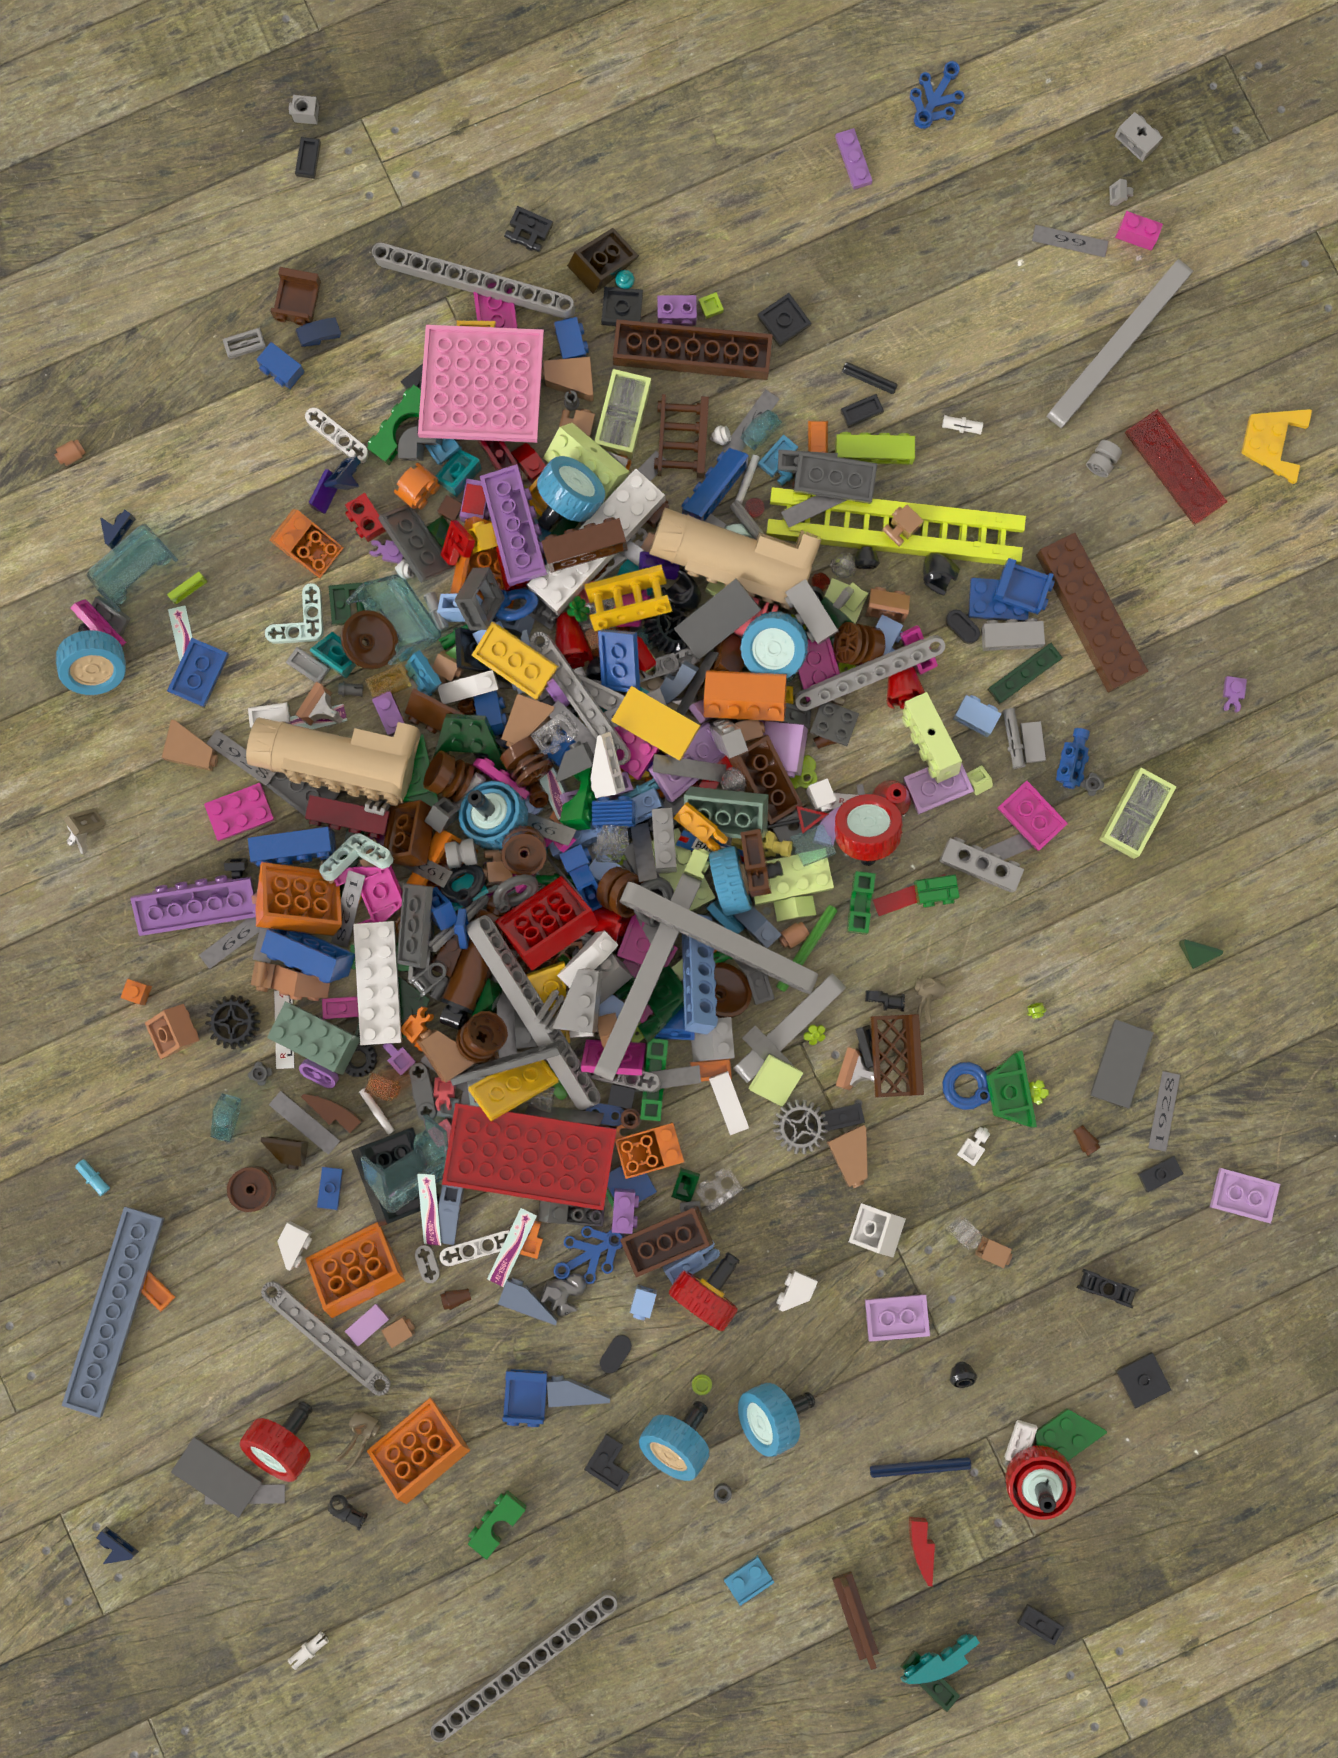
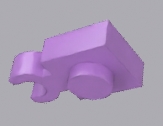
[369,540,404,564]
[1223,676,1247,713]

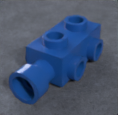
[1056,728,1090,789]

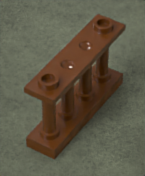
[654,394,709,479]

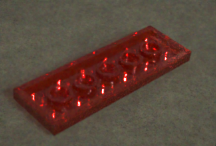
[1125,409,1227,526]

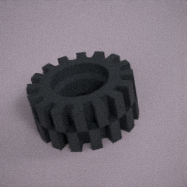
[345,1042,377,1077]

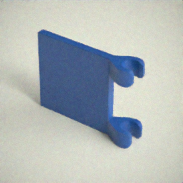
[607,1165,657,1202]

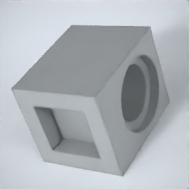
[289,95,319,124]

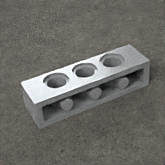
[939,837,1024,893]

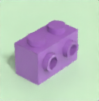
[657,295,697,327]
[612,1188,639,1234]

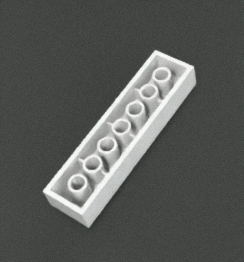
[527,469,666,616]

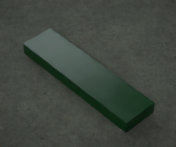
[988,643,1063,705]

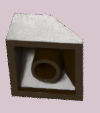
[261,1136,309,1170]

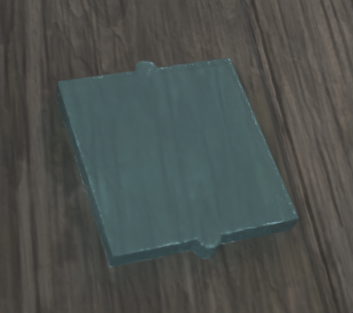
[791,824,836,866]

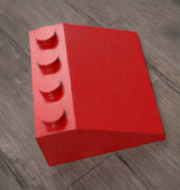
[495,876,599,970]

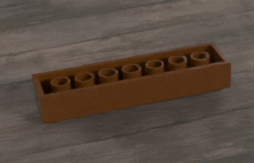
[613,319,773,380]
[1036,533,1148,693]

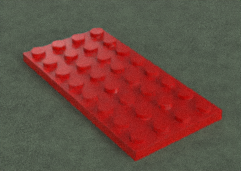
[442,1103,617,1210]

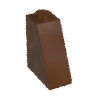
[712,632,745,672]

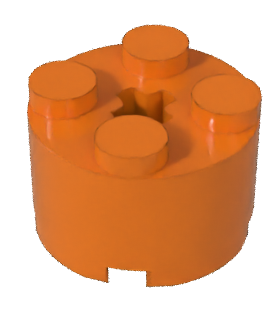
[394,463,440,510]

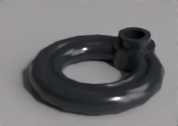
[440,863,486,907]

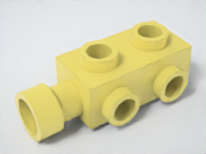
[731,831,792,857]

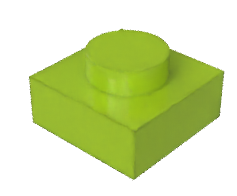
[698,292,724,319]

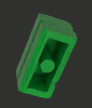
[914,874,959,908]

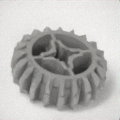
[773,1100,828,1154]

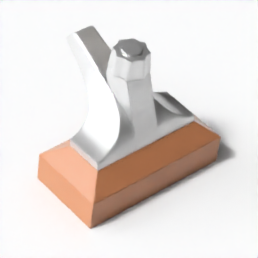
[295,682,343,726]
[836,1047,874,1090]

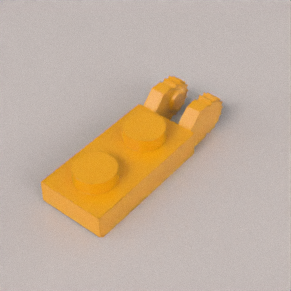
[673,802,728,851]

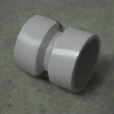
[1086,440,1122,478]
[445,838,477,869]

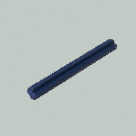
[870,1457,971,1478]

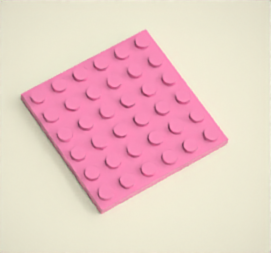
[418,325,544,442]

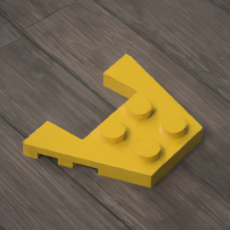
[1241,409,1312,484]

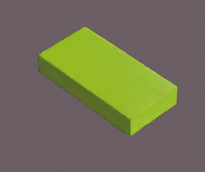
[167,572,207,604]

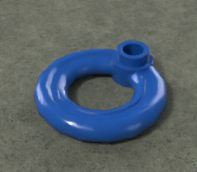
[495,588,538,621]
[942,1062,990,1110]

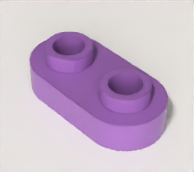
[546,678,571,707]
[299,1059,339,1088]

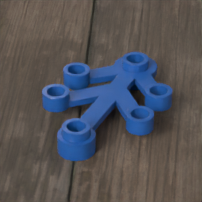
[910,61,965,129]
[554,1226,625,1284]

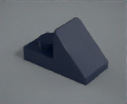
[324,456,361,490]
[100,509,136,551]
[96,1526,139,1564]

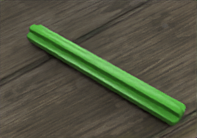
[776,905,837,992]

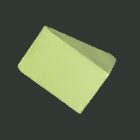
[773,895,816,922]

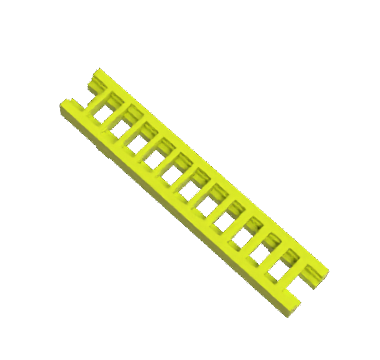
[766,487,1026,565]

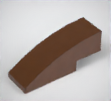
[740,829,772,897]
[301,1094,364,1133]

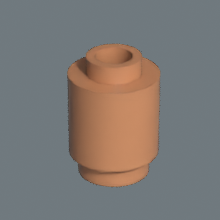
[54,439,86,466]
[778,922,809,949]

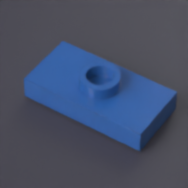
[454,908,469,949]
[317,1167,343,1210]

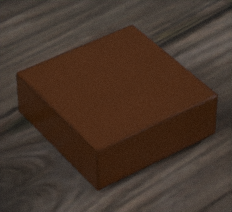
[437,495,462,521]

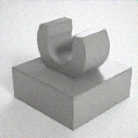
[1109,179,1133,206]

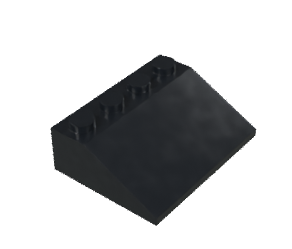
[351,1127,440,1227]

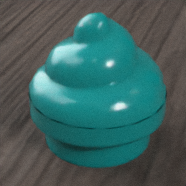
[615,270,635,289]

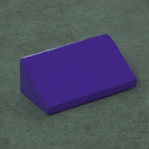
[309,469,337,514]
[639,551,680,580]

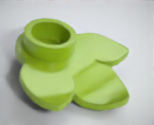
[790,754,818,789]

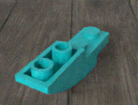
[900,1634,980,1684]

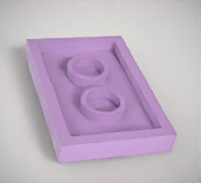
[903,763,974,815]
[1210,1168,1280,1224]
[865,1294,930,1342]

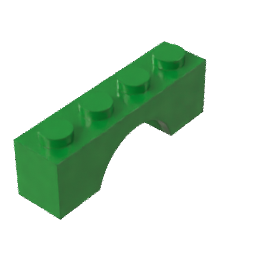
[367,384,421,465]
[560,766,597,831]
[640,1039,668,1121]

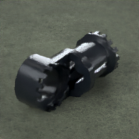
[865,990,905,1012]
[327,1494,368,1531]

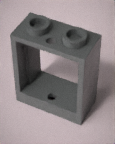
[454,567,505,630]

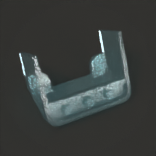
[86,524,178,612]
[346,574,441,666]
[361,1114,448,1213]

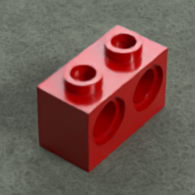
[345,493,386,542]

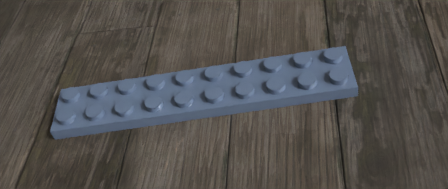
[62,1206,164,1418]

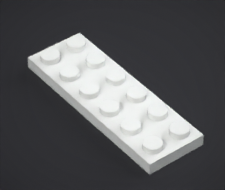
[353,921,402,1045]

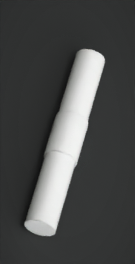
[735,455,760,504]
[359,1088,395,1135]

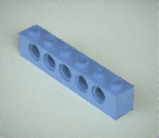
[549,788,665,860]
[682,914,718,1034]

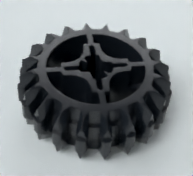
[642,603,688,654]
[205,995,261,1050]

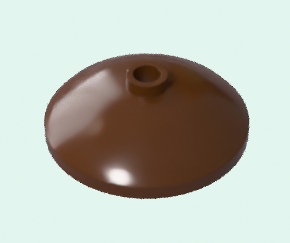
[341,610,398,669]
[714,962,752,1018]

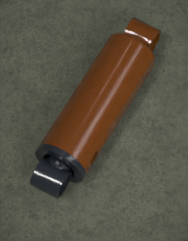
[440,894,513,1031]

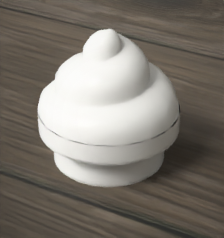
[710,425,731,445]
[395,559,415,579]

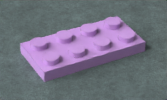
[648,723,726,802]

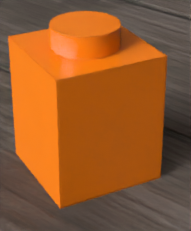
[120,979,152,1005]

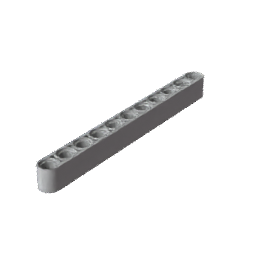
[372,243,576,319]
[1046,259,1194,429]
[594,873,702,1081]
[620,882,818,994]
[467,915,601,1110]
[430,1590,617,1742]

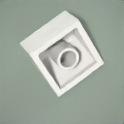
[849,1203,906,1257]

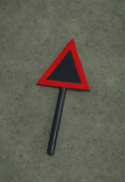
[767,806,829,834]

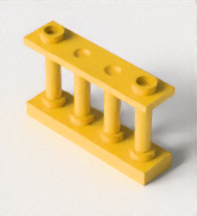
[584,565,672,631]

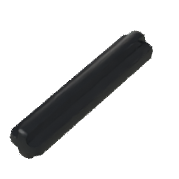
[842,362,898,394]

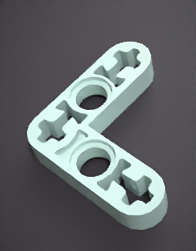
[265,583,323,644]
[319,833,393,881]

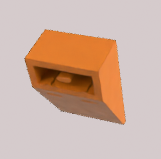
[269,509,344,578]
[615,1122,684,1179]

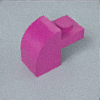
[900,625,938,675]

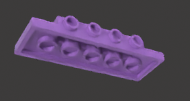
[480,464,548,586]
[130,875,256,936]

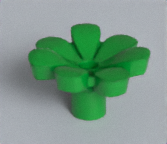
[567,596,590,622]

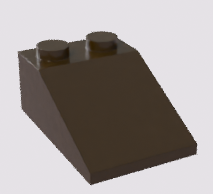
[567,228,639,294]

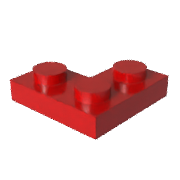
[441,520,475,565]

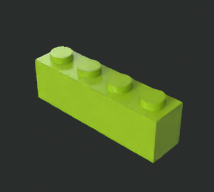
[835,432,915,465]

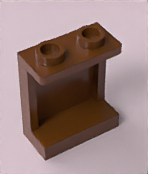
[270,267,321,326]

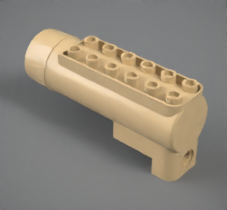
[649,508,822,610]
[246,717,421,806]

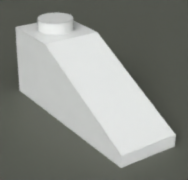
[438,670,500,704]
[591,731,625,798]
[557,931,618,988]

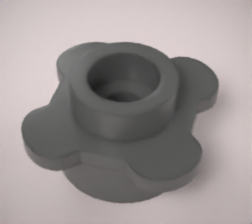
[1080,773,1104,796]
[248,1062,272,1086]

